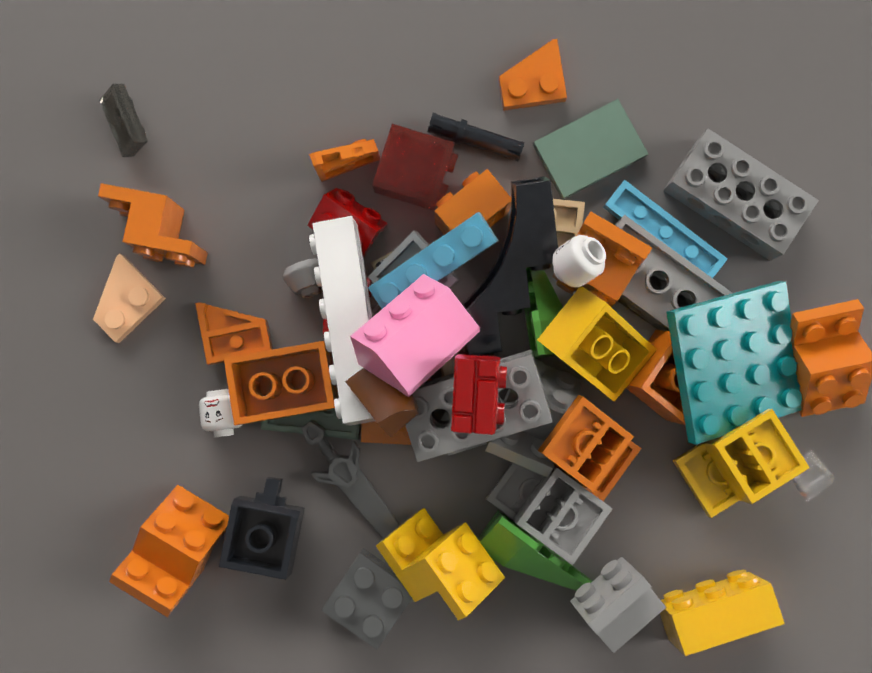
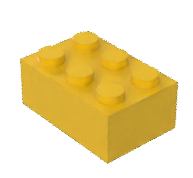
[537,286,657,402]
[660,569,785,656]

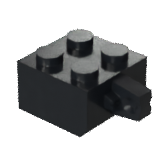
[219,477,305,580]

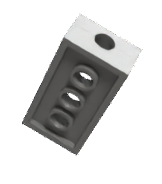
[663,128,819,261]
[615,215,732,331]
[406,349,553,462]

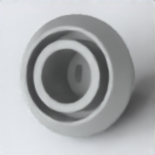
[283,258,322,298]

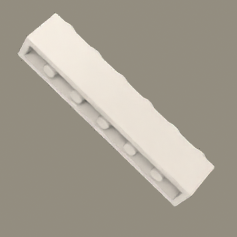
[309,216,375,426]

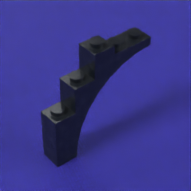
[461,176,558,356]

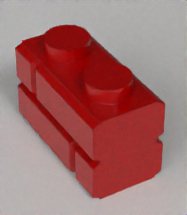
[451,354,507,435]

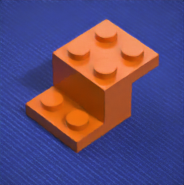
[98,183,208,268]
[552,211,652,307]
[790,299,872,417]
[538,395,641,501]
[109,485,229,618]

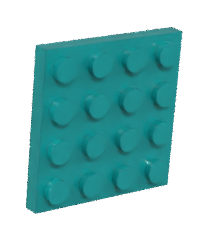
[666,281,802,445]

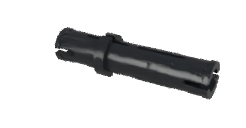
[427,112,525,162]

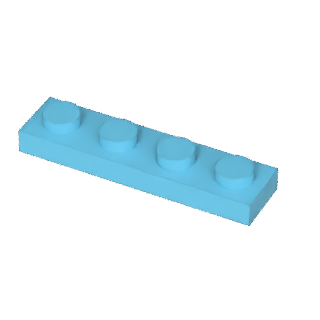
[603,180,728,278]
[368,212,499,309]

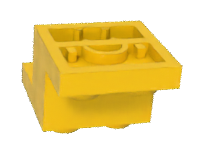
[672,409,810,518]
[376,508,505,621]

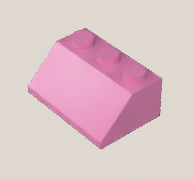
[350,274,480,397]

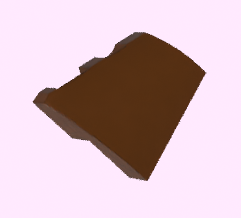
[345,368,419,437]

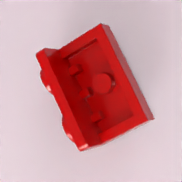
[307,188,387,259]

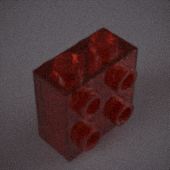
[372,124,459,211]

